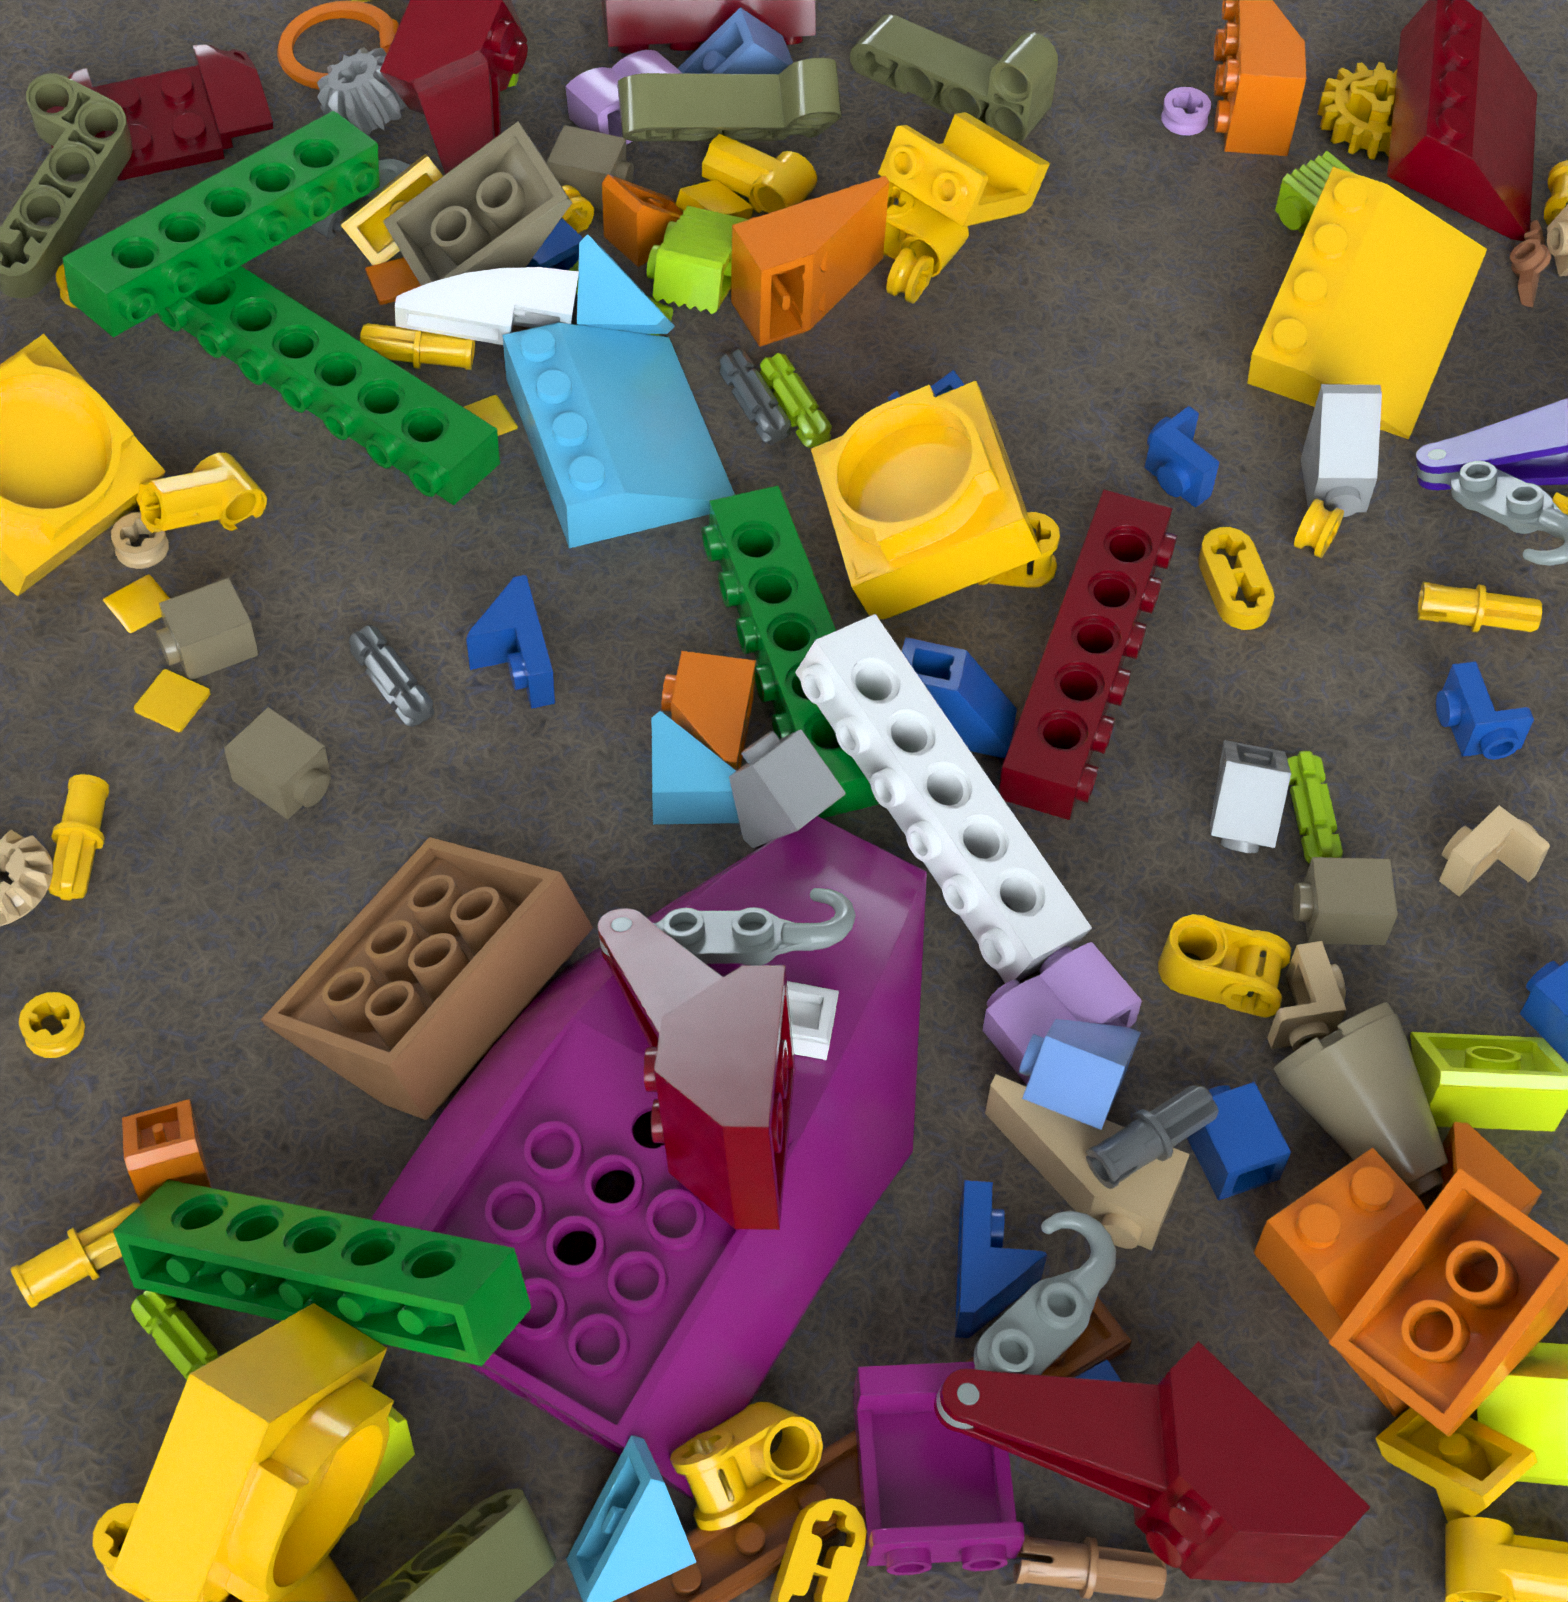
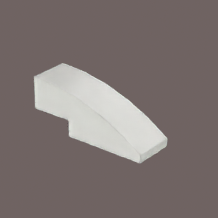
[395,267,579,345]

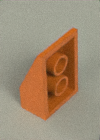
[1254,1147,1427,1417]
[1329,1168,1568,1437]

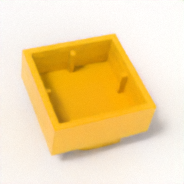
[0,334,166,596]
[811,381,1043,620]
[112,1303,394,1602]

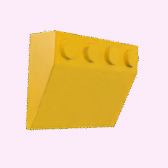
[1247,167,1487,439]

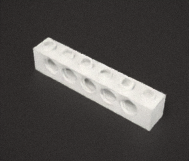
[795,614,1092,983]

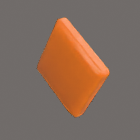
[365,257,421,305]

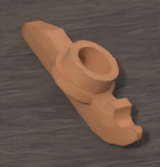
[1510,220,1551,307]

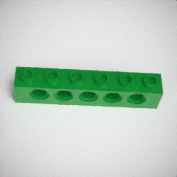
[62,110,380,338]
[701,486,879,818]
[113,1179,532,1366]

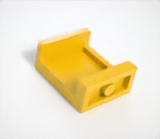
[878,112,1050,227]

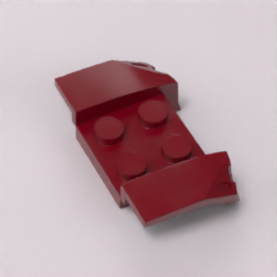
[46,44,273,181]

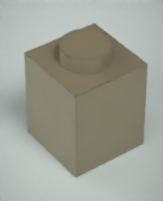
[547,125,634,210]
[155,578,258,680]
[224,707,331,819]
[1293,857,1398,945]

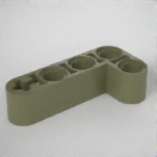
[850,14,1058,144]
[617,58,842,141]
[0,73,133,298]
[360,1488,557,1602]

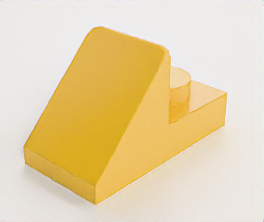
[1376,1407,1538,1522]

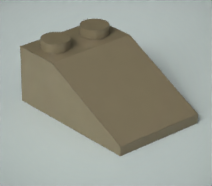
[383,121,572,286]

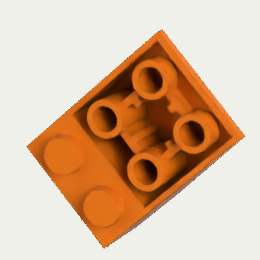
[1213,0,1306,156]
[731,176,889,347]

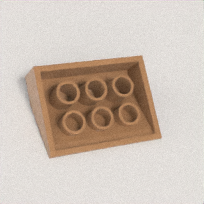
[261,837,593,1120]

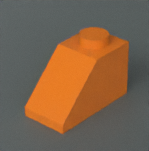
[661,651,756,771]

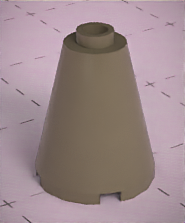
[1273,1002,1449,1197]

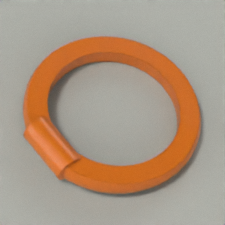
[277,1,399,90]

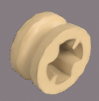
[111,512,169,569]

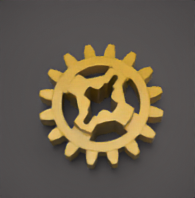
[1317,62,1397,160]

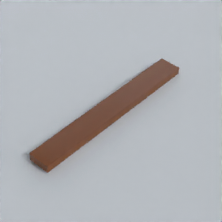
[612,1296,1132,1602]

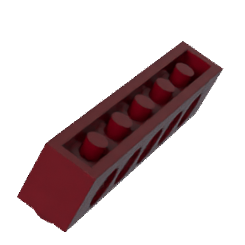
[998,489,1178,820]

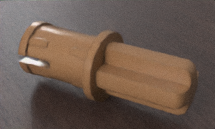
[1013,1534,1167,1600]

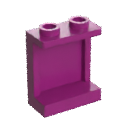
[852,1361,1025,1575]

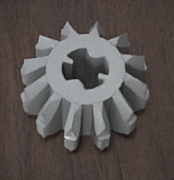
[317,47,407,136]

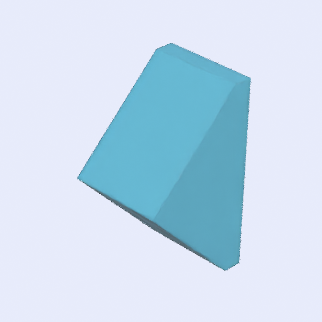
[577,234,675,334]
[651,711,739,824]
[566,1435,696,1602]

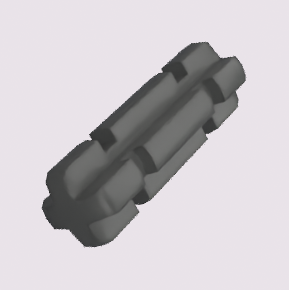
[719,349,791,444]
[349,625,434,727]

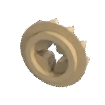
[0,830,53,926]

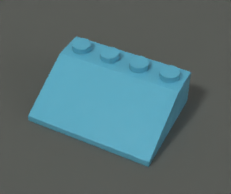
[502,322,735,548]

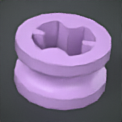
[1161,87,1211,136]

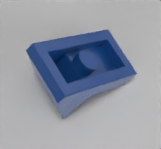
[466,575,555,708]
[955,1180,1047,1338]

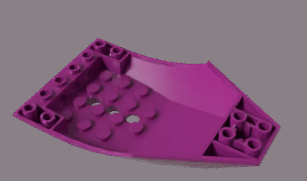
[371,816,927,1500]

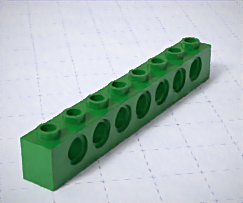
[157,266,500,505]

